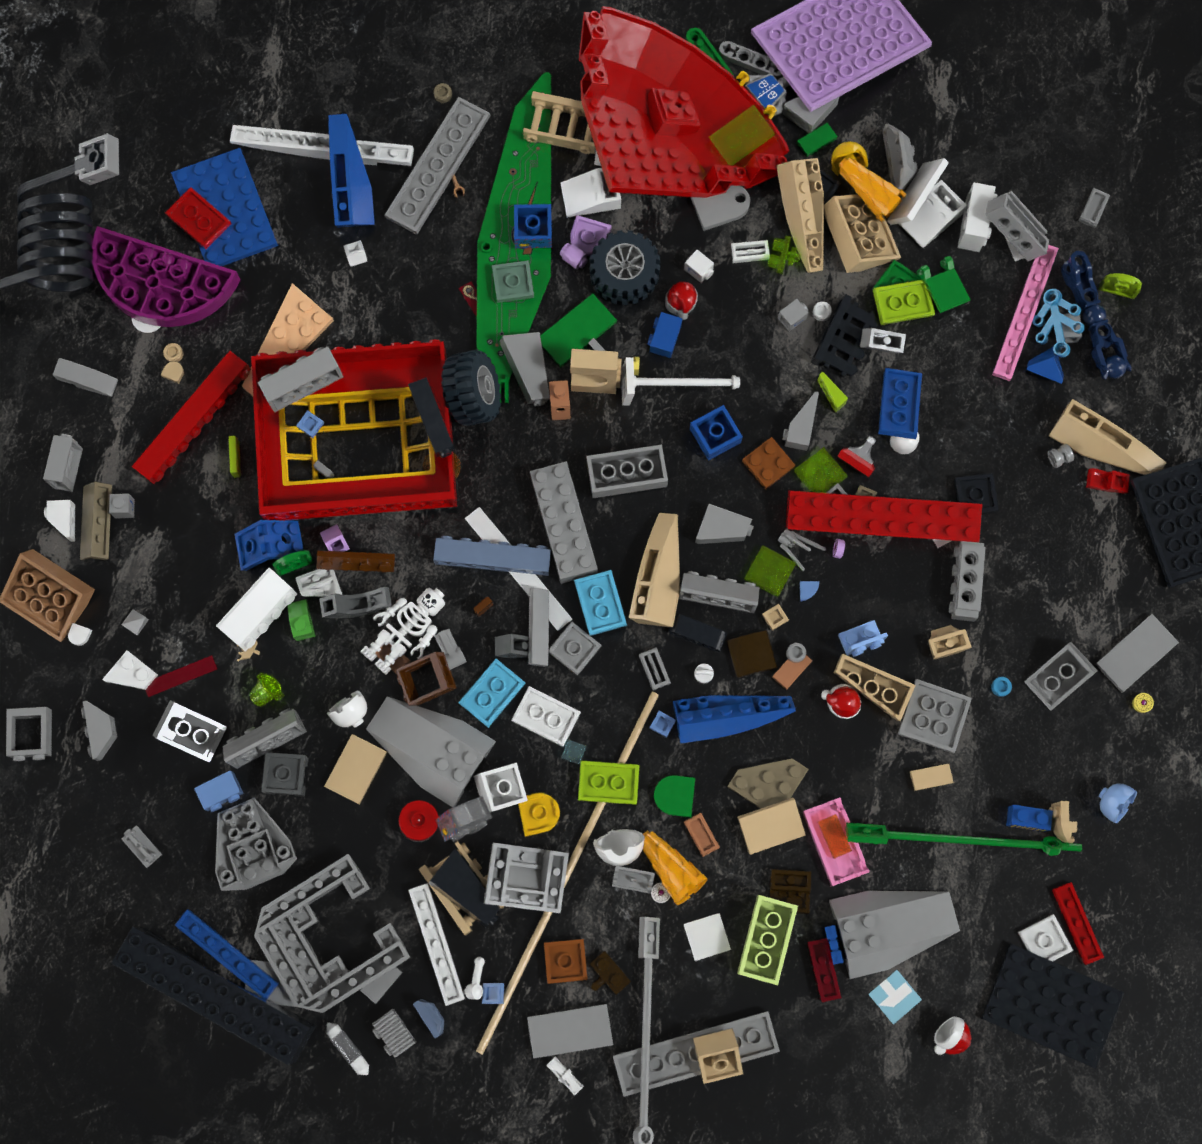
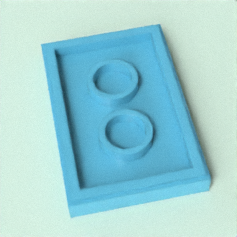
[574,570,627,636]
[458,659,526,728]

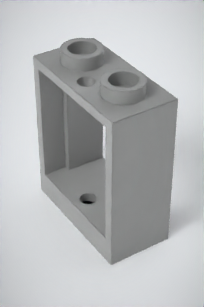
[43,434,83,492]
[6,707,52,761]

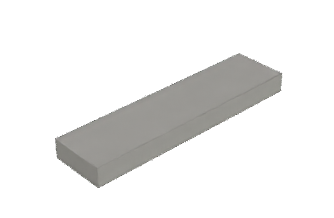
[528,588,549,667]

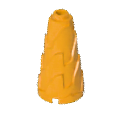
[838,158,907,223]
[643,831,708,905]

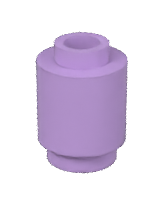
[560,243,588,269]

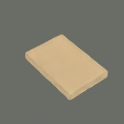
[324,734,387,805]
[738,798,805,855]

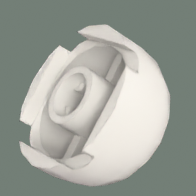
[327,691,367,728]

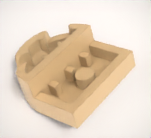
[1049,801,1077,843]

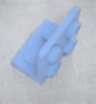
[838,620,888,657]

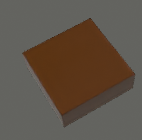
[473,597,493,617]

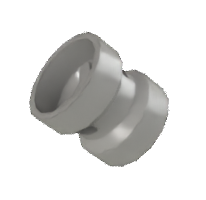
[1048,444,1074,468]

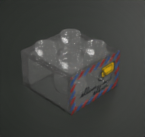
[436,796,492,842]

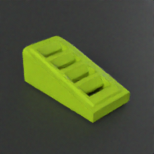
[818,372,848,413]

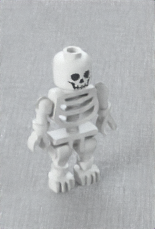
[361,588,445,675]

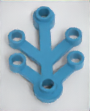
[1032,288,1084,357]

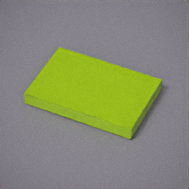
[873,280,935,325]
[578,761,639,805]

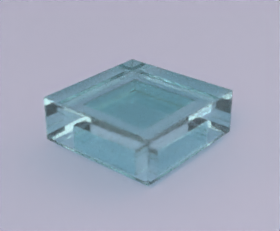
[561,739,586,765]

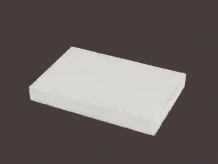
[511,686,581,747]

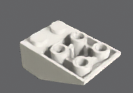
[561,168,621,217]
[899,180,967,248]

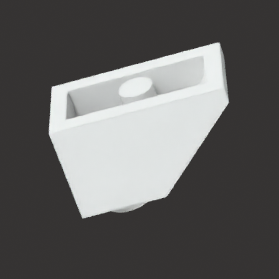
[44,500,75,542]

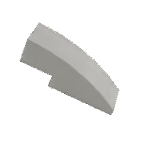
[53,358,118,397]

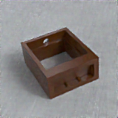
[396,652,456,706]

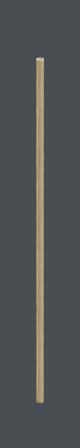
[476,692,659,1055]

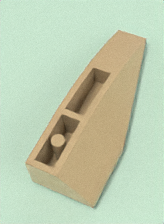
[776,158,824,273]
[1049,399,1166,475]
[629,513,680,627]

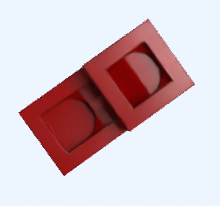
[1086,468,1130,493]

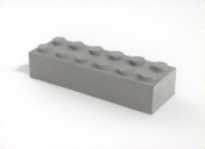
[530,461,598,584]

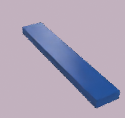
[175,909,279,1000]

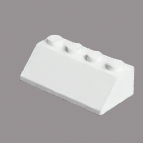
[216,568,297,652]

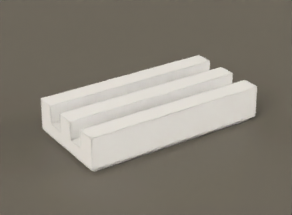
[731,240,770,263]

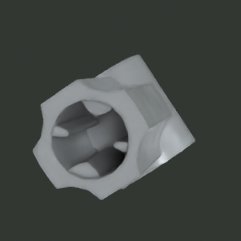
[435,629,467,670]

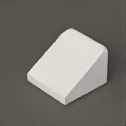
[344,241,367,266]

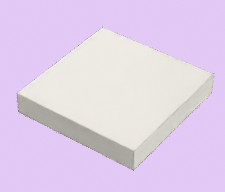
[1018,914,1073,961]

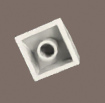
[474,763,528,814]

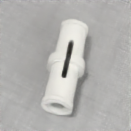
[546,1056,584,1096]

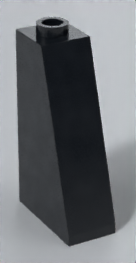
[408,377,455,458]
[429,849,500,928]

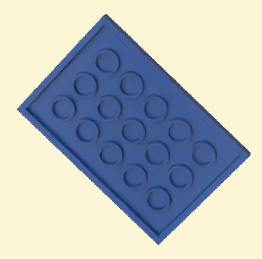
[171,148,278,266]

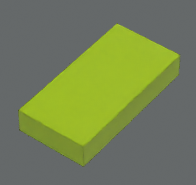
[229,436,241,478]

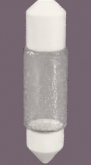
[326,1022,369,1075]

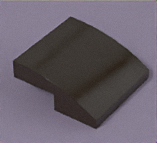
[727,630,777,678]
[770,869,811,914]

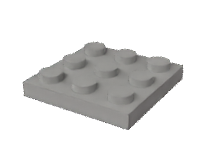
[898,679,972,754]

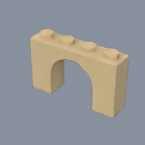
[570,349,622,394]

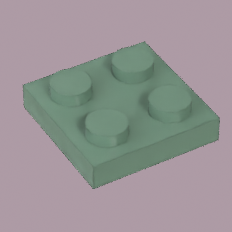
[492,260,534,303]

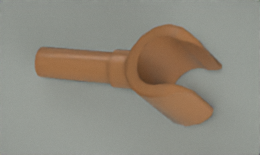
[452,175,465,198]

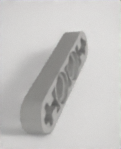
[719,41,783,80]

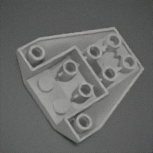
[215,798,297,891]

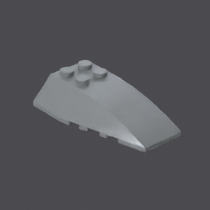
[366,696,496,808]
[829,891,960,979]

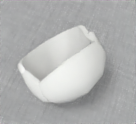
[890,432,919,454]

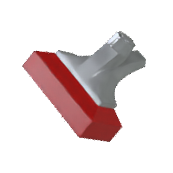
[838,436,876,477]

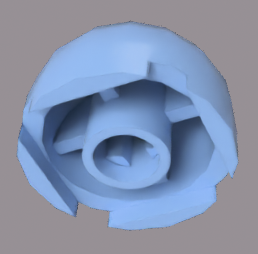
[1099,783,1137,823]

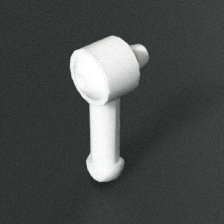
[463,957,485,999]

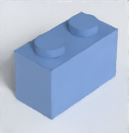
[194,770,243,812]

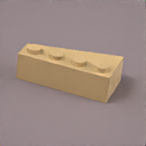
[833,654,916,721]

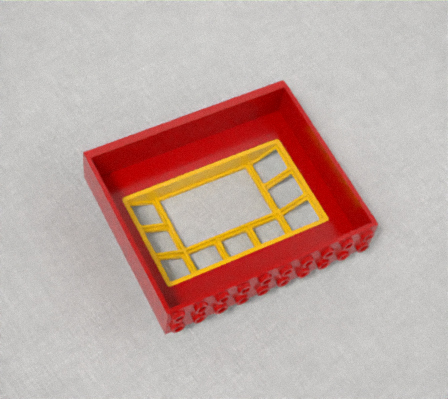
[251,339,457,520]

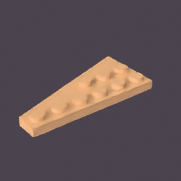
[242,283,334,397]

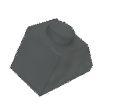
[495,634,529,658]

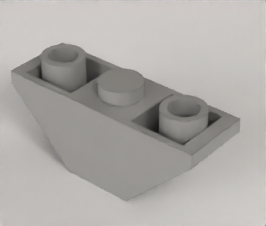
[81,701,117,761]

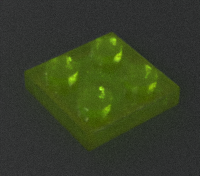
[794,447,847,493]
[744,546,796,597]

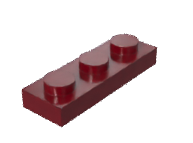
[807,938,841,1002]

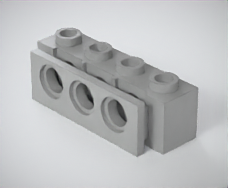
[985,191,1049,261]
[949,541,985,622]

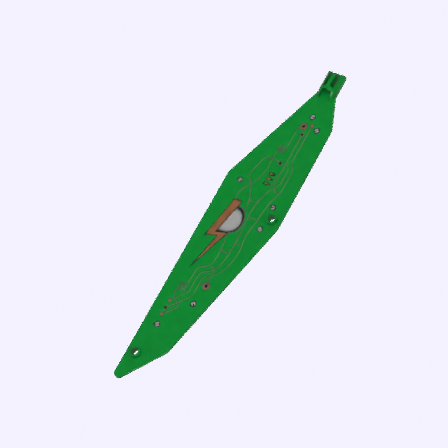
[477,72,551,403]

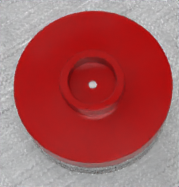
[399,800,439,842]

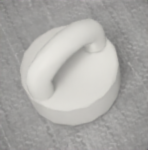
[694,664,714,684]

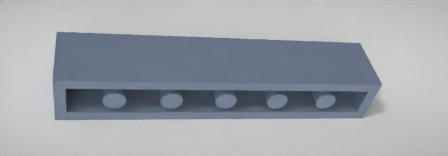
[433,536,551,576]

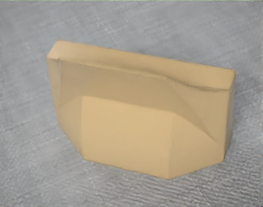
[928,625,971,659]

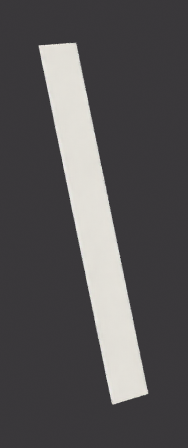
[465,507,572,631]

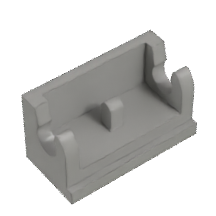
[612,866,655,894]

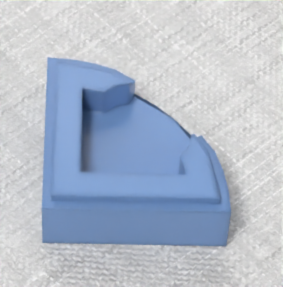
[799,581,819,601]

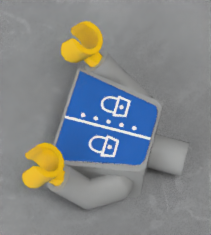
[736,71,790,120]

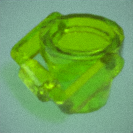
[249,673,285,706]

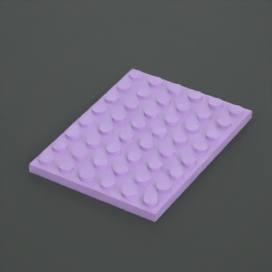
[751,0,932,112]

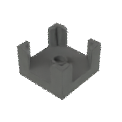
[262,752,309,797]

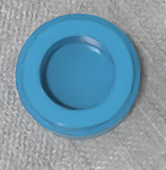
[991,677,1012,697]

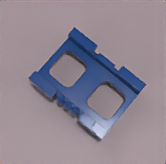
[825,925,844,965]

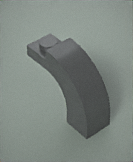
[319,587,392,618]

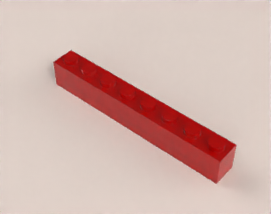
[132,351,251,484]

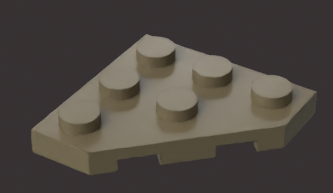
[727,759,809,809]

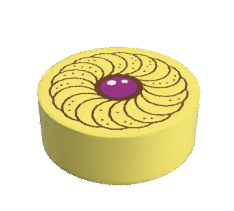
[1132,693,1154,713]

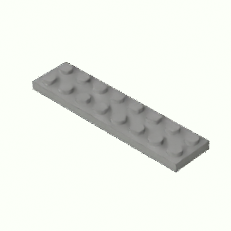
[385,97,490,234]
[613,1011,780,1097]

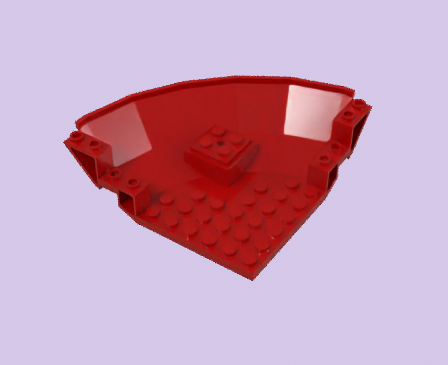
[579,6,789,198]

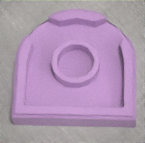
[570,215,611,256]

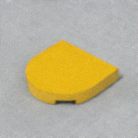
[518,793,560,837]

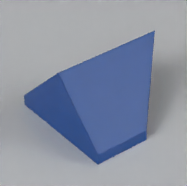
[1027,346,1064,384]

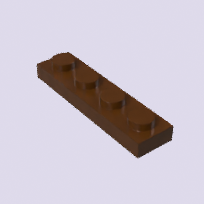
[317,551,395,572]

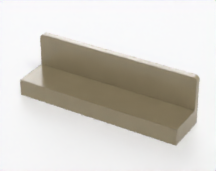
[80,482,112,560]

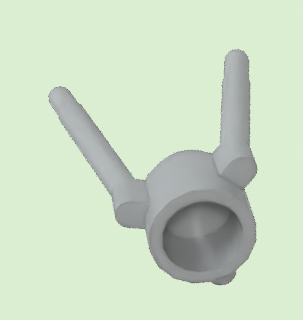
[778,529,826,571]

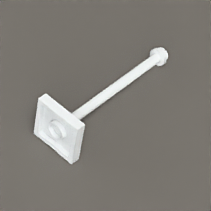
[621,357,740,405]

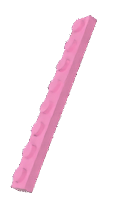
[992,245,1059,381]

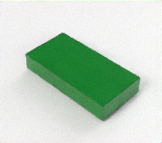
[797,123,837,157]

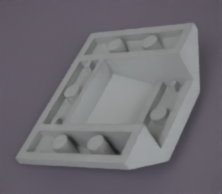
[484,843,569,913]

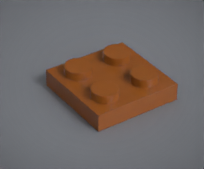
[742,437,796,490]
[544,939,587,984]

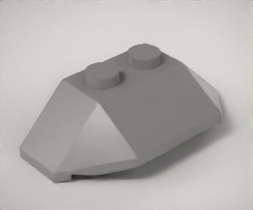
[883,124,917,191]

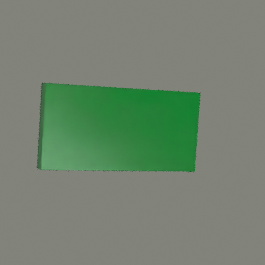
[540,294,617,368]

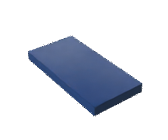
[878,368,922,440]

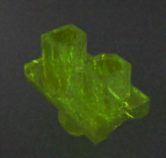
[768,236,800,274]

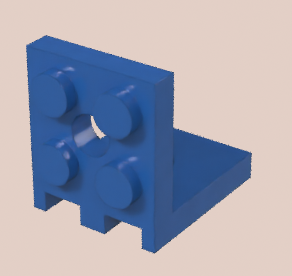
[234,520,304,571]

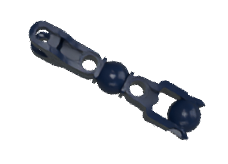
[1061,251,1132,380]

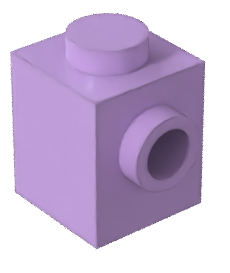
[320,524,350,552]

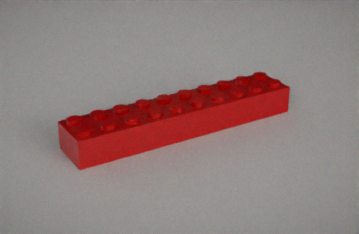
[785,490,982,542]

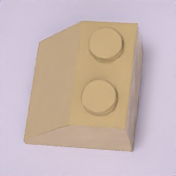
[693,1028,743,1084]

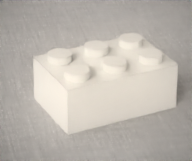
[957,183,997,252]

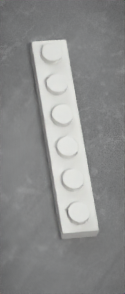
[409,883,465,1006]

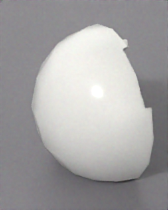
[593,829,644,866]

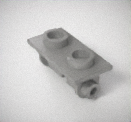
[121,825,162,868]

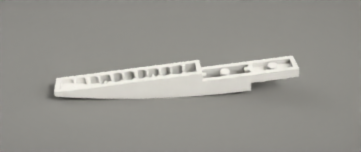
[230,125,414,166]

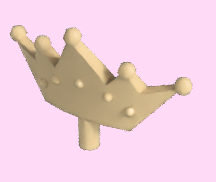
[237,641,260,662]

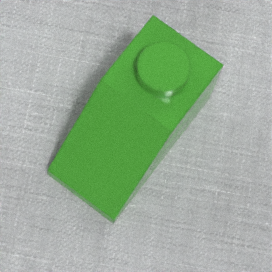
[288,599,315,641]

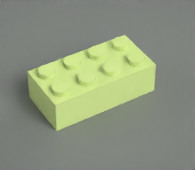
[737,895,798,985]

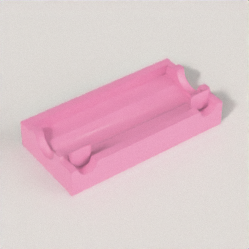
[802,798,869,887]

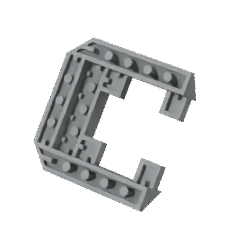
[254,854,410,1013]

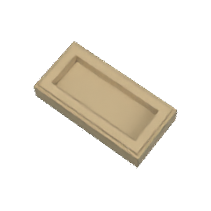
[910,764,954,791]

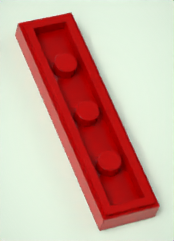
[1052,882,1104,965]

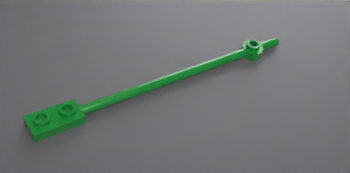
[845,823,1082,856]

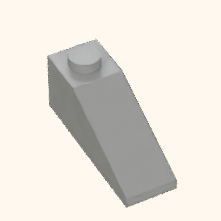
[782,392,819,451]

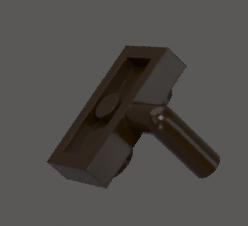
[590,951,631,995]

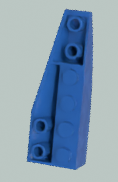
[328,114,375,228]
[673,695,795,744]

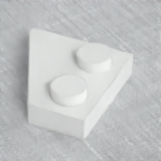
[296,569,342,597]
[102,651,158,690]

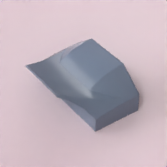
[413,999,445,1038]

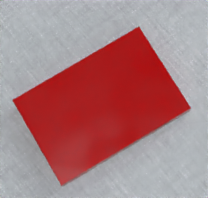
[165,187,232,249]

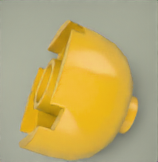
[831,141,868,176]

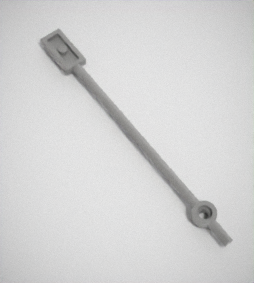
[633,917,660,1144]

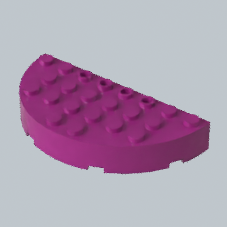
[92,226,241,327]

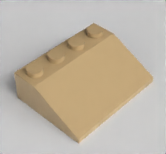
[824,194,901,273]

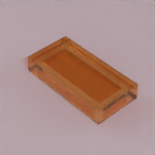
[817,814,852,859]

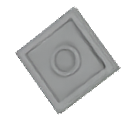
[548,622,602,676]

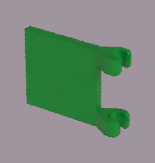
[917,256,971,313]

